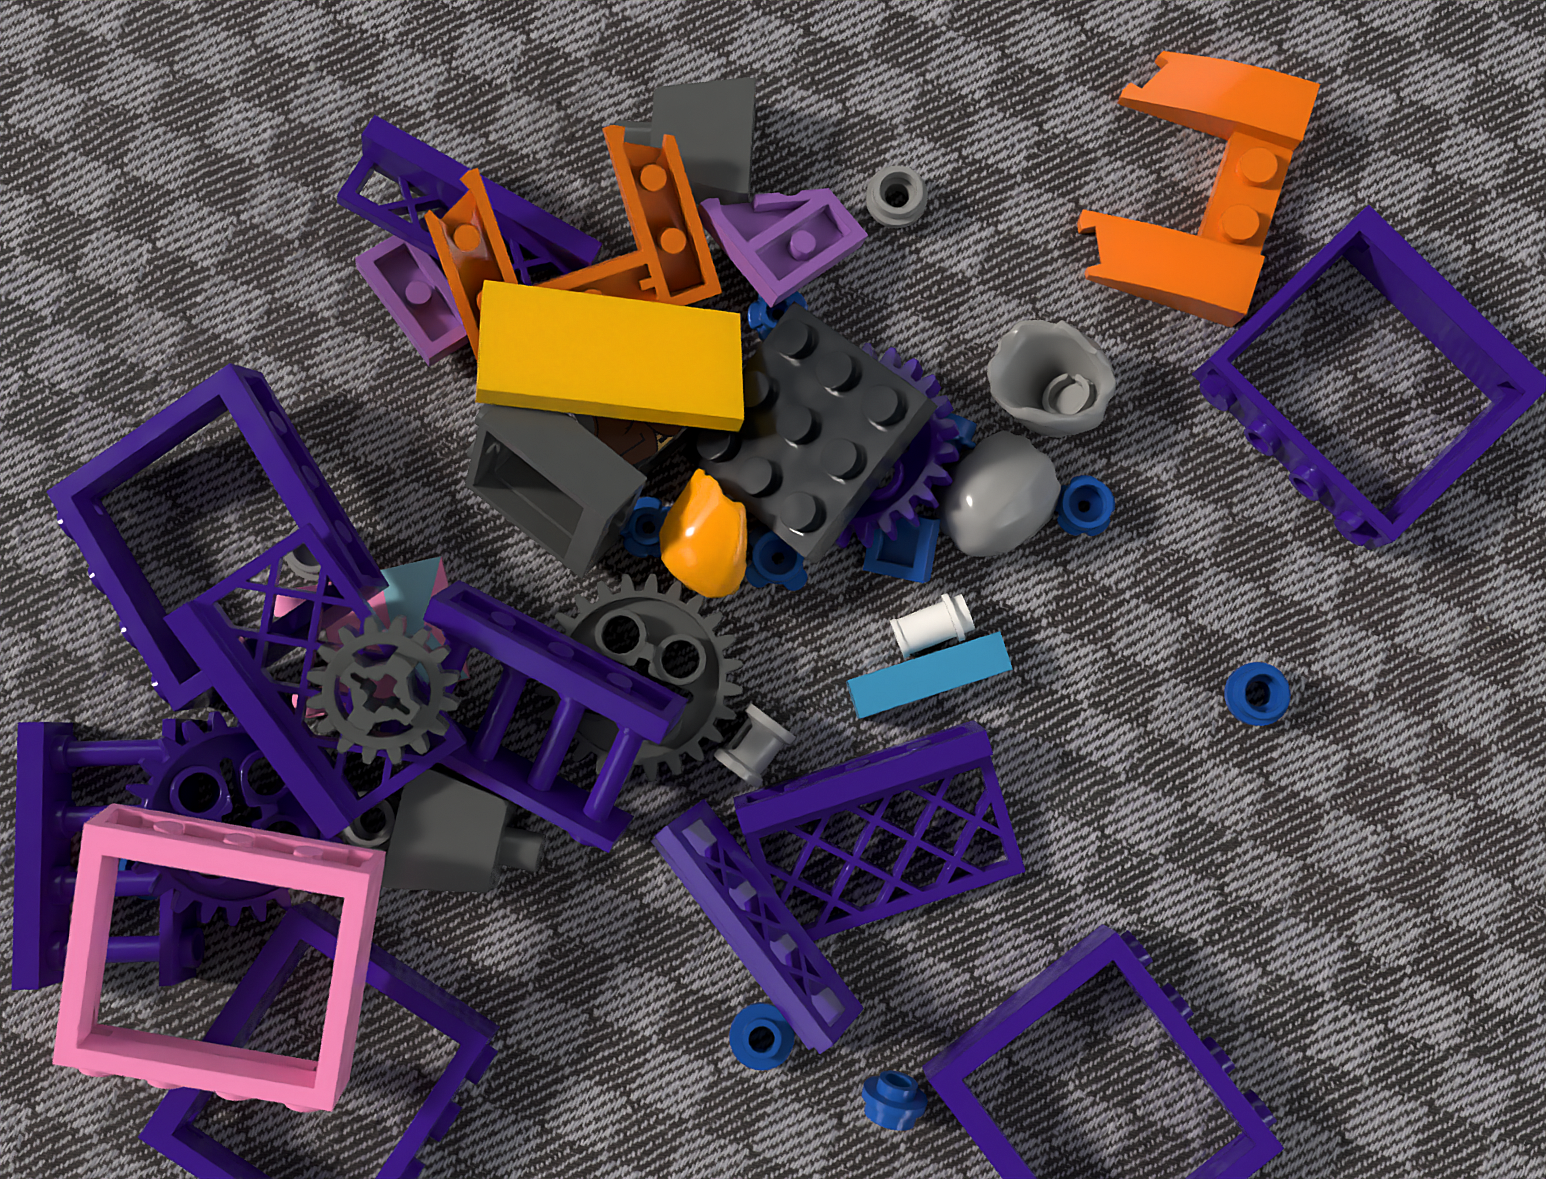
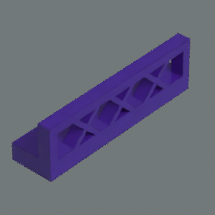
[337,115,603,286]
[651,799,864,1054]

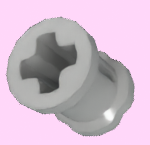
[713,703,797,788]

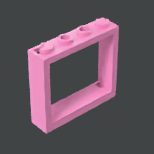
[52,803,386,1113]

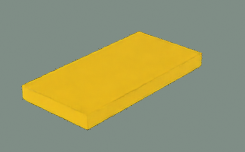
[475,280,744,432]

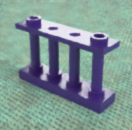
[380,580,688,853]
[12,718,205,990]

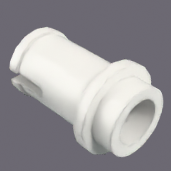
[889,593,975,658]

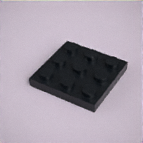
[680,301,938,565]

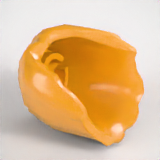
[659,469,747,598]

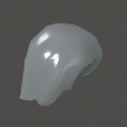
[987,320,1117,438]
[934,430,1061,557]

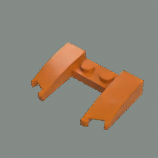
[1077,51,1320,328]
[424,125,722,363]

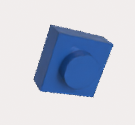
[863,514,941,583]

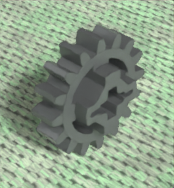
[306,614,461,764]

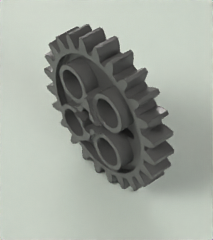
[535,574,743,782]

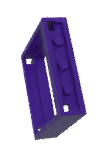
[1192,204,1546,550]
[46,363,389,712]
[138,901,500,1179]
[922,924,1285,1179]

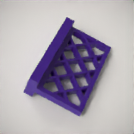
[163,523,467,840]
[733,720,1026,941]

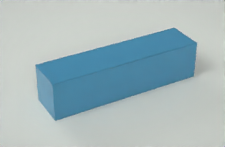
[846,631,1013,719]

